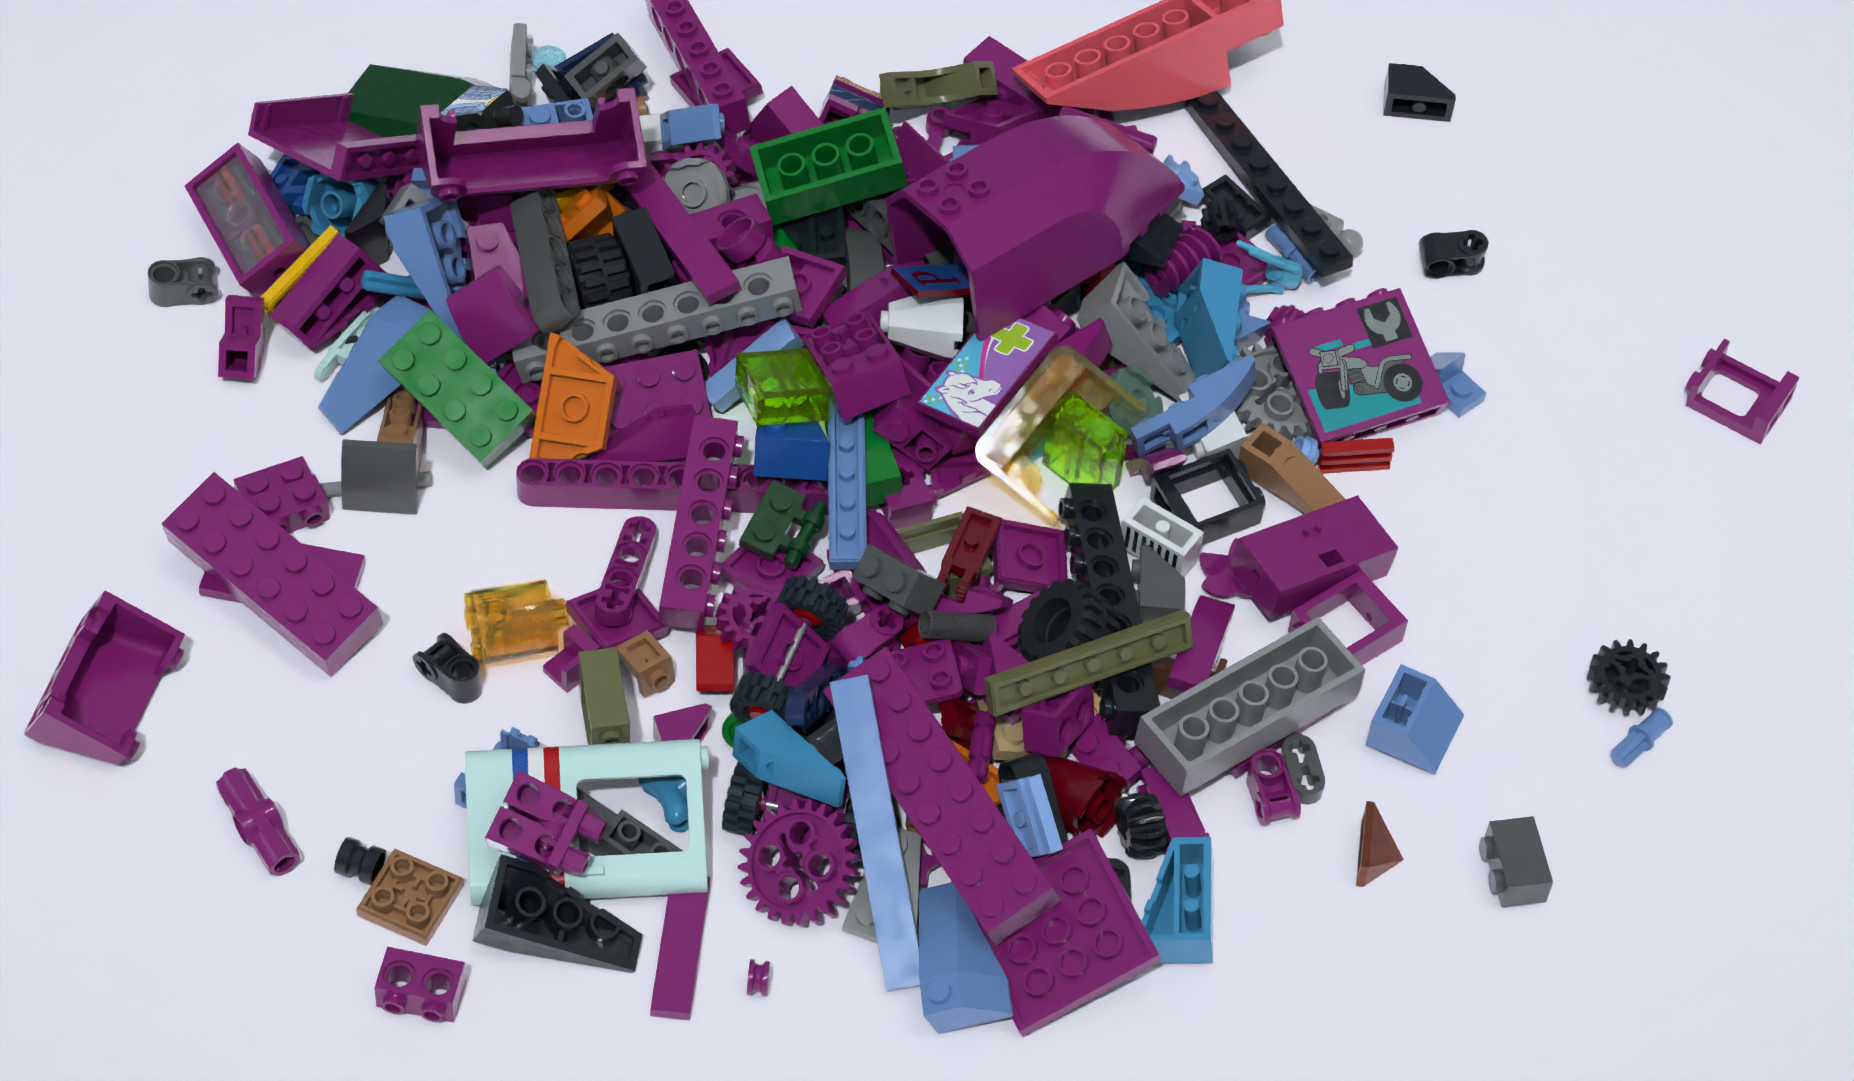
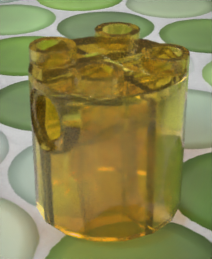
[463,578,569,665]

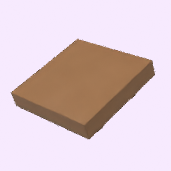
[356,848,464,946]

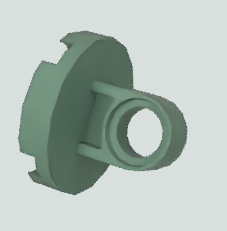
[1094,365,1163,436]

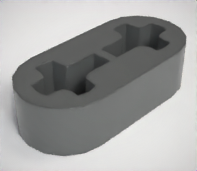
[1280,734,1325,805]

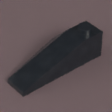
[472,854,643,973]

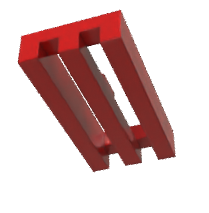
[1317,438,1395,474]

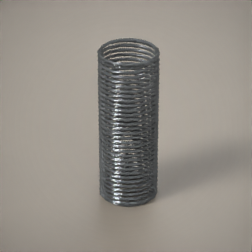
[918,610,997,642]

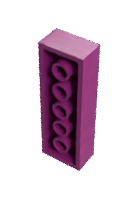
[161,472,383,677]

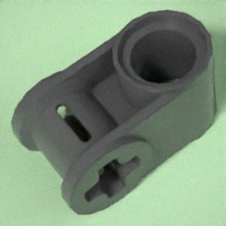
[147,257,218,307]

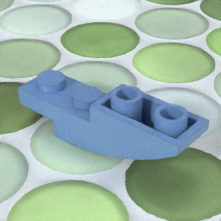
[1130,354,1256,457]

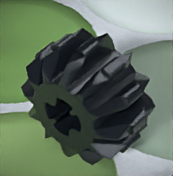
[1115,792,1168,859]

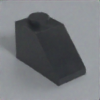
[1383,63,1456,122]

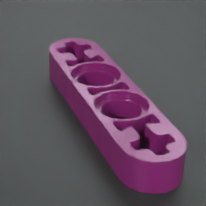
[595,516,656,626]

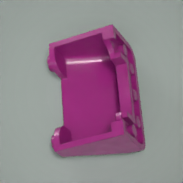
[24,590,185,765]

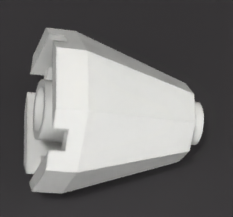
[880,295,964,363]

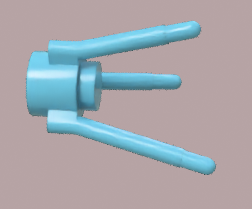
[1236,240,1302,294]

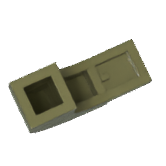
[879,61,998,110]

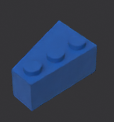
[754,385,829,481]

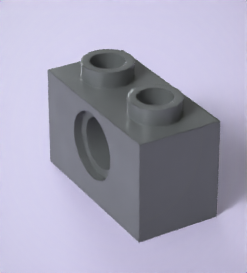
[564,32,647,110]

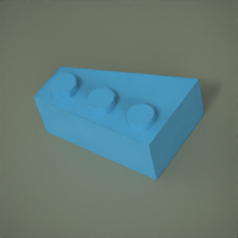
[1142,837,1214,963]

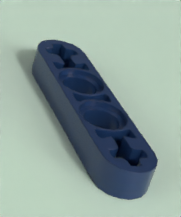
[785,664,847,727]

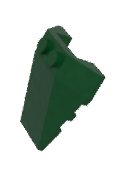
[348,64,499,138]

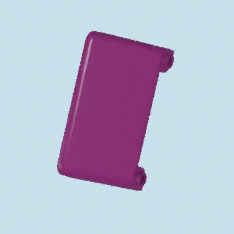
[415,88,647,202]

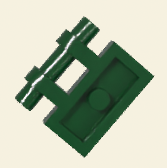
[739,480,829,570]

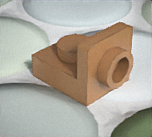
[616,630,675,698]

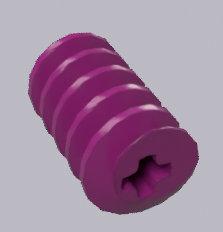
[1143,228,1223,296]

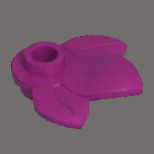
[1199,538,1253,598]

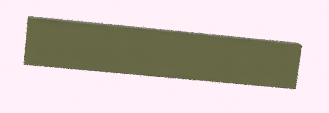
[984,609,1193,717]

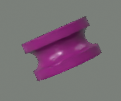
[747,959,770,997]

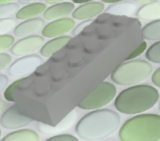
[1134,617,1366,797]

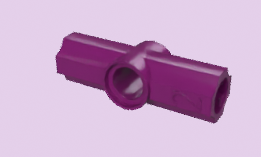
[216,767,300,876]

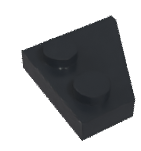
[779,205,847,265]

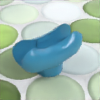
[638,776,689,832]

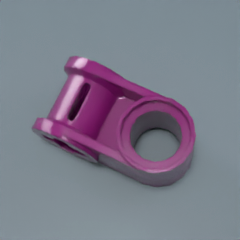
[830,605,904,664]
[1246,748,1301,826]

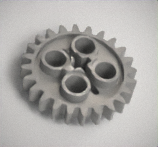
[1234,342,1314,440]

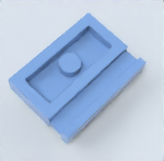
[996,774,1063,857]

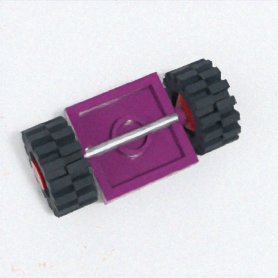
[729,575,849,729]
[722,762,863,863]

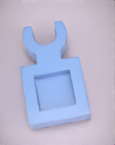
[1163,154,1204,206]

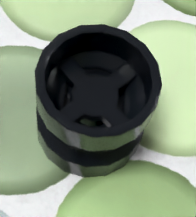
[334,836,386,886]

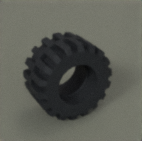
[566,232,633,310]
[1017,579,1120,662]

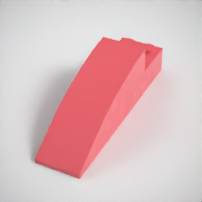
[1012,0,1284,111]

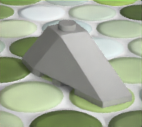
[1076,262,1196,401]

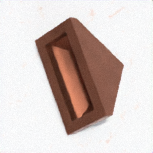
[1356,801,1404,887]

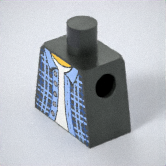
[440,86,524,132]

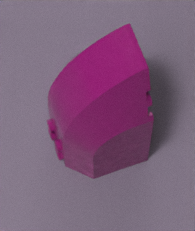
[885,116,1185,341]

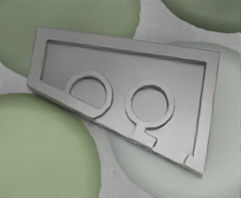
[842,827,921,944]

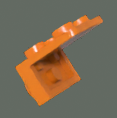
[560,185,628,242]

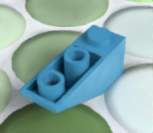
[732,710,846,808]

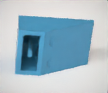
[1174,258,1245,379]

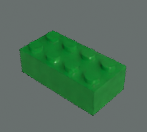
[749,107,908,226]
[378,309,536,470]

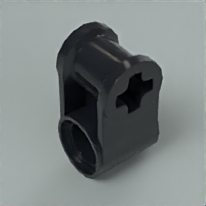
[1418,230,1489,279]
[412,632,482,704]

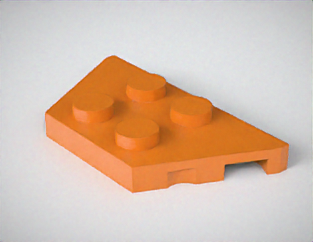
[529,332,618,460]

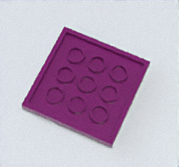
[976,828,1162,1037]

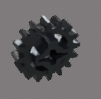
[1587,639,1671,716]

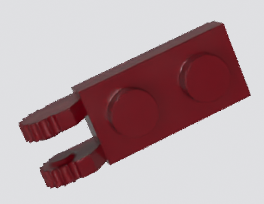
[937,506,1002,603]

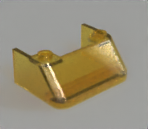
[976,346,1148,527]

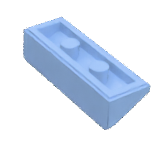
[704,317,805,413]

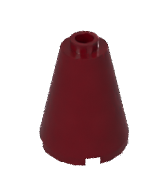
[1043,756,1128,838]

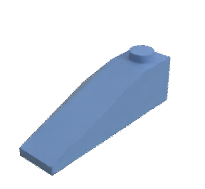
[383,197,470,344]
[317,295,434,435]
[919,882,1014,1034]

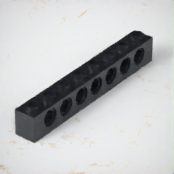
[1058,483,1160,735]

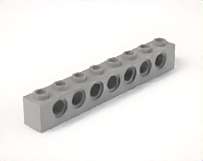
[511,256,803,384]

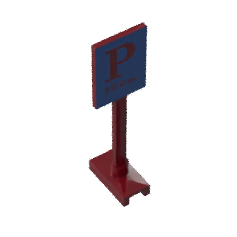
[891,262,1115,301]

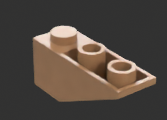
[376,391,423,478]
[1239,422,1346,514]

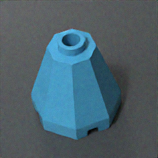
[302,172,391,238]

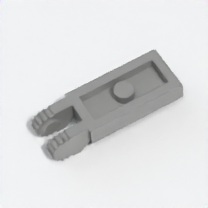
[509,23,533,107]

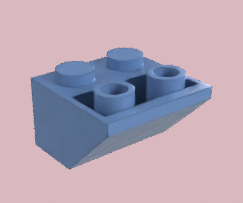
[1366,664,1464,774]

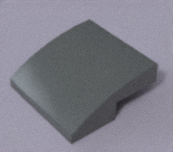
[341,439,418,515]

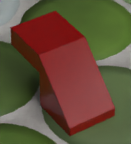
[695,625,734,691]

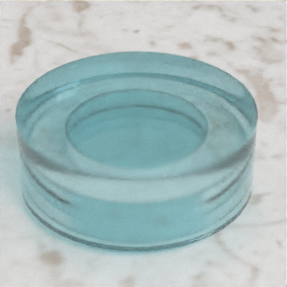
[532,45,566,72]

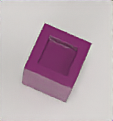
[543,624,600,693]

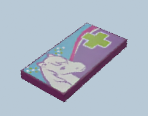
[917,317,1057,438]

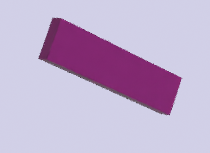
[650,876,710,1021]

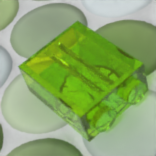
[735,348,830,426]
[1042,391,1128,490]

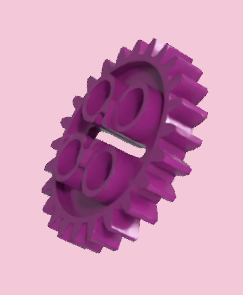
[738,798,862,927]

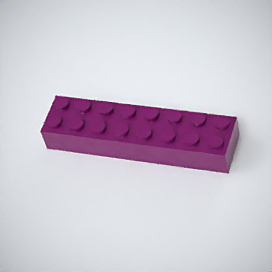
[822,647,1062,945]

